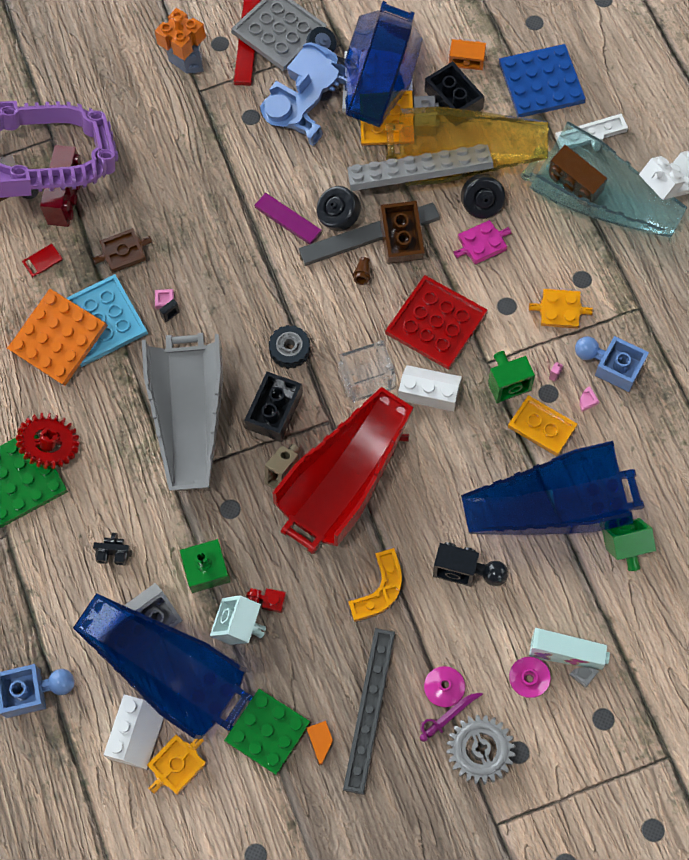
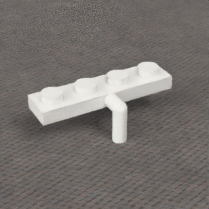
[555,114,628,150]

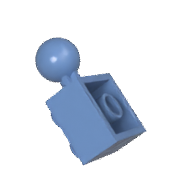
[575,336,649,392]
[0,664,75,718]

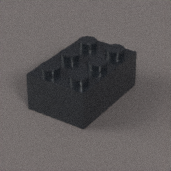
[424,62,485,126]
[244,371,303,442]

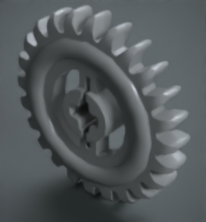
[446,714,516,785]

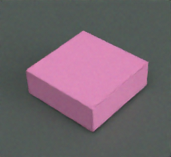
[155,289,174,309]

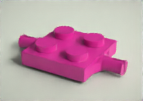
[453,220,511,265]

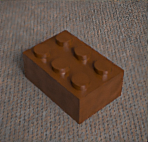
[548,145,607,206]
[379,201,425,264]

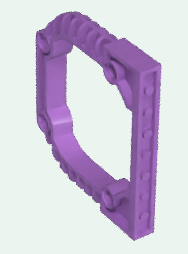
[0,101,118,198]

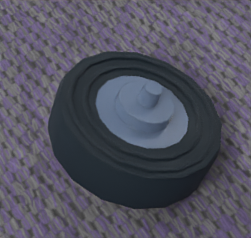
[306,27,337,52]

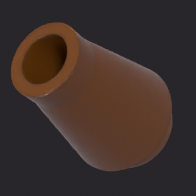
[353,257,371,285]

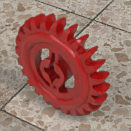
[15,413,80,469]

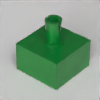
[488,351,535,403]
[602,518,656,571]
[180,539,230,593]

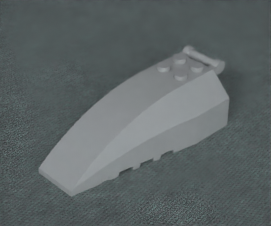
[142,332,224,491]

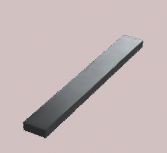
[299,202,440,266]
[343,628,395,795]

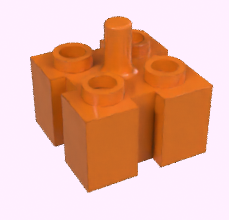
[154,8,206,61]

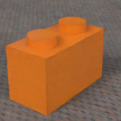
[449,39,486,70]

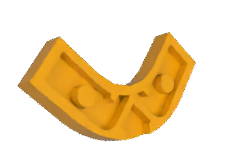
[348,548,402,622]

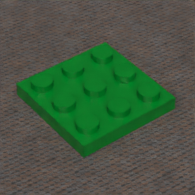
[224,689,311,776]

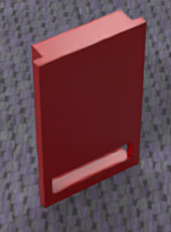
[22,243,63,278]

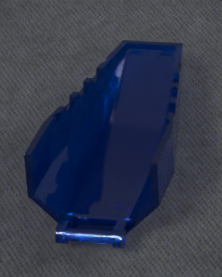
[461,441,645,535]
[73,593,253,739]

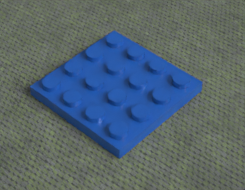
[499,44,586,118]

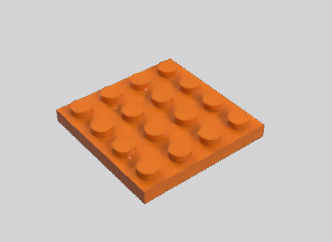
[7,289,108,386]

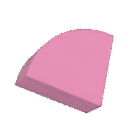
[549,362,563,382]
[579,386,599,412]

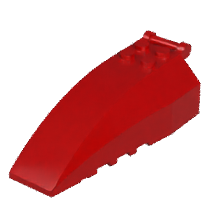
[272,387,414,554]

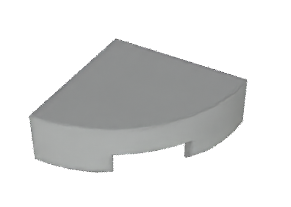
[569,667,599,688]

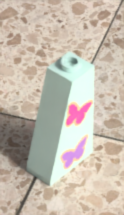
[529,628,610,670]

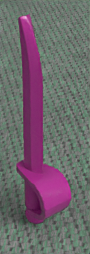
[420,693,483,742]

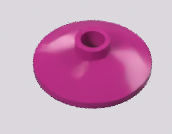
[509,657,551,698]
[424,666,465,708]

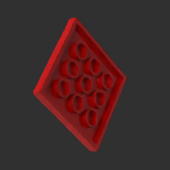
[385,275,488,370]

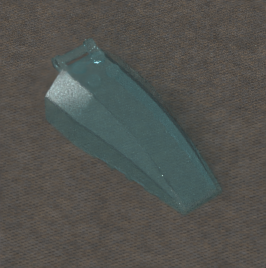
[520,122,687,237]

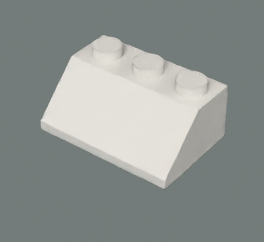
[398,365,462,412]
[104,694,166,770]

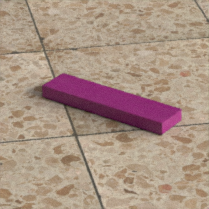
[254,193,322,245]

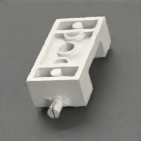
[639,151,689,200]

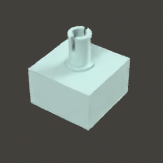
[210,595,266,645]

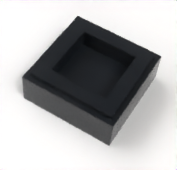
[159,299,180,322]

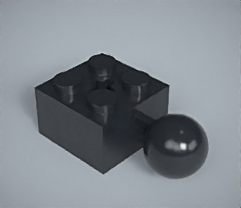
[433,542,508,587]

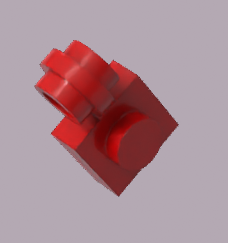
[246,588,286,613]

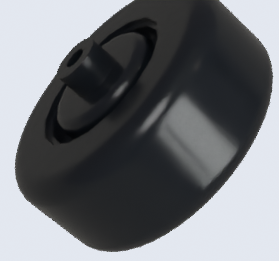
[461,174,506,219]
[316,186,361,231]

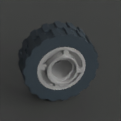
[269,325,310,369]

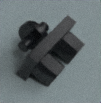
[93,532,132,566]

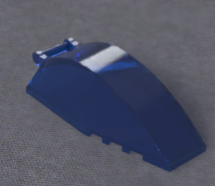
[344,1,423,127]

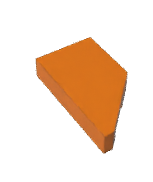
[306,721,333,765]

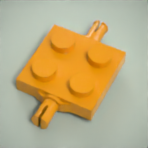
[529,289,593,329]
[147,734,206,795]

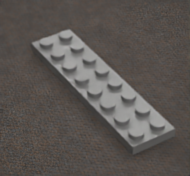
[347,144,494,191]

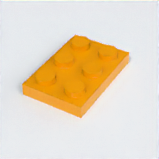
[508,395,578,456]

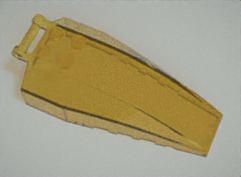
[385,107,548,186]

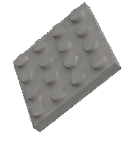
[231,0,327,71]

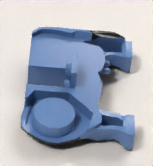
[260,42,364,146]

